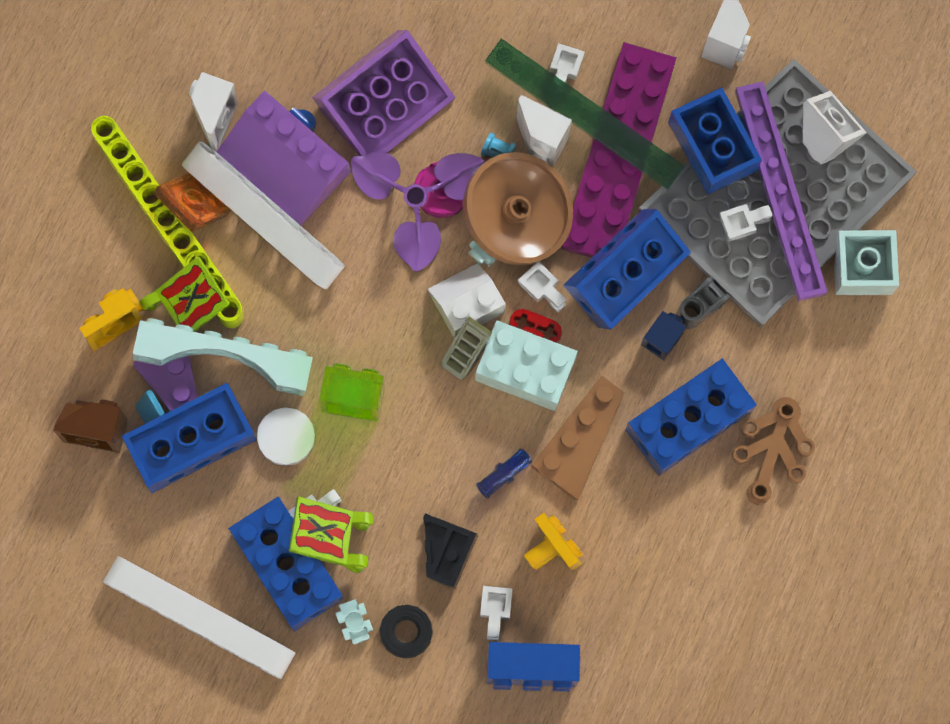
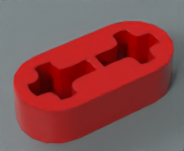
[509,309,562,343]

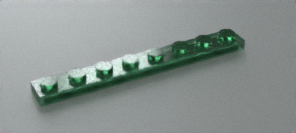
[485,38,685,190]

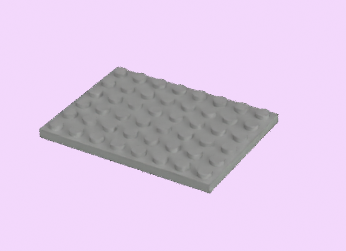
[638,59,917,328]

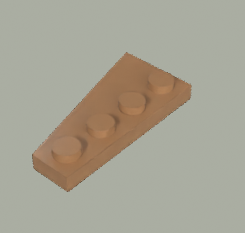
[531,375,625,502]

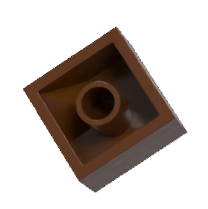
[53,399,128,453]

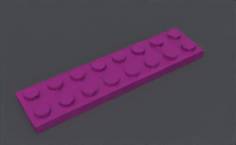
[561,42,677,258]

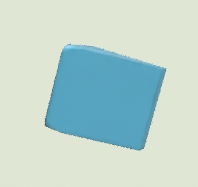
[136,390,165,424]

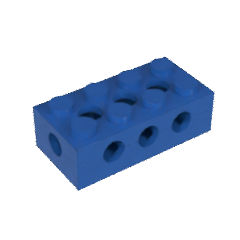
[563,209,691,330]
[625,358,757,476]
[122,383,257,493]
[228,496,344,632]

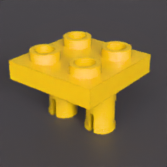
[524,512,583,570]

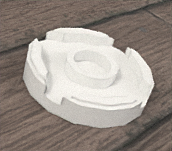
[257,407,315,466]

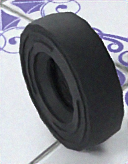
[380,604,433,659]

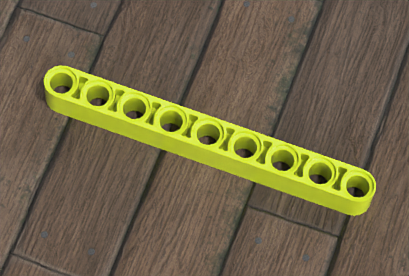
[91,116,244,328]

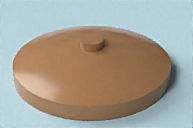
[463,152,573,266]

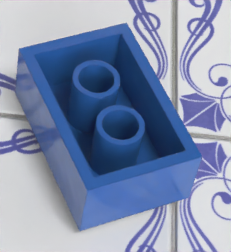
[668,87,762,195]
[487,642,580,692]

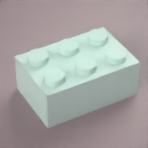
[475,320,578,411]

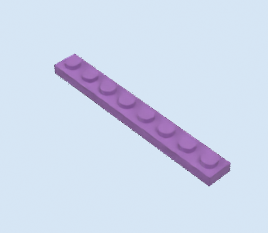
[735,81,827,302]

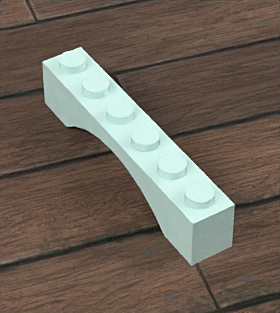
[132,318,313,396]

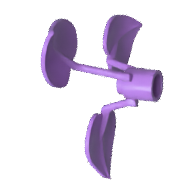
[351,152,485,271]

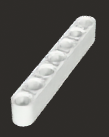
[182,141,345,289]
[103,556,296,680]

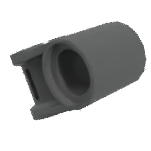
[676,276,731,329]

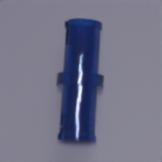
[476,448,532,499]

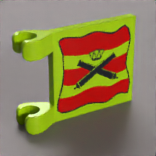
[139,257,230,332]
[289,496,374,573]

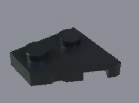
[423,513,478,589]

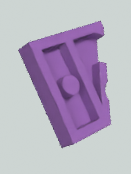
[133,356,198,411]

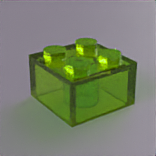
[319,363,385,422]

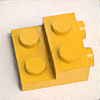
[79,288,143,351]

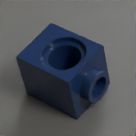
[641,311,686,361]

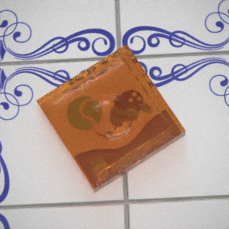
[153,173,231,233]

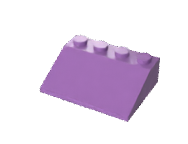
[312,30,455,156]
[217,90,351,226]

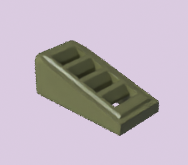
[441,316,493,380]

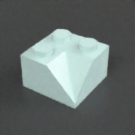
[834,230,899,295]

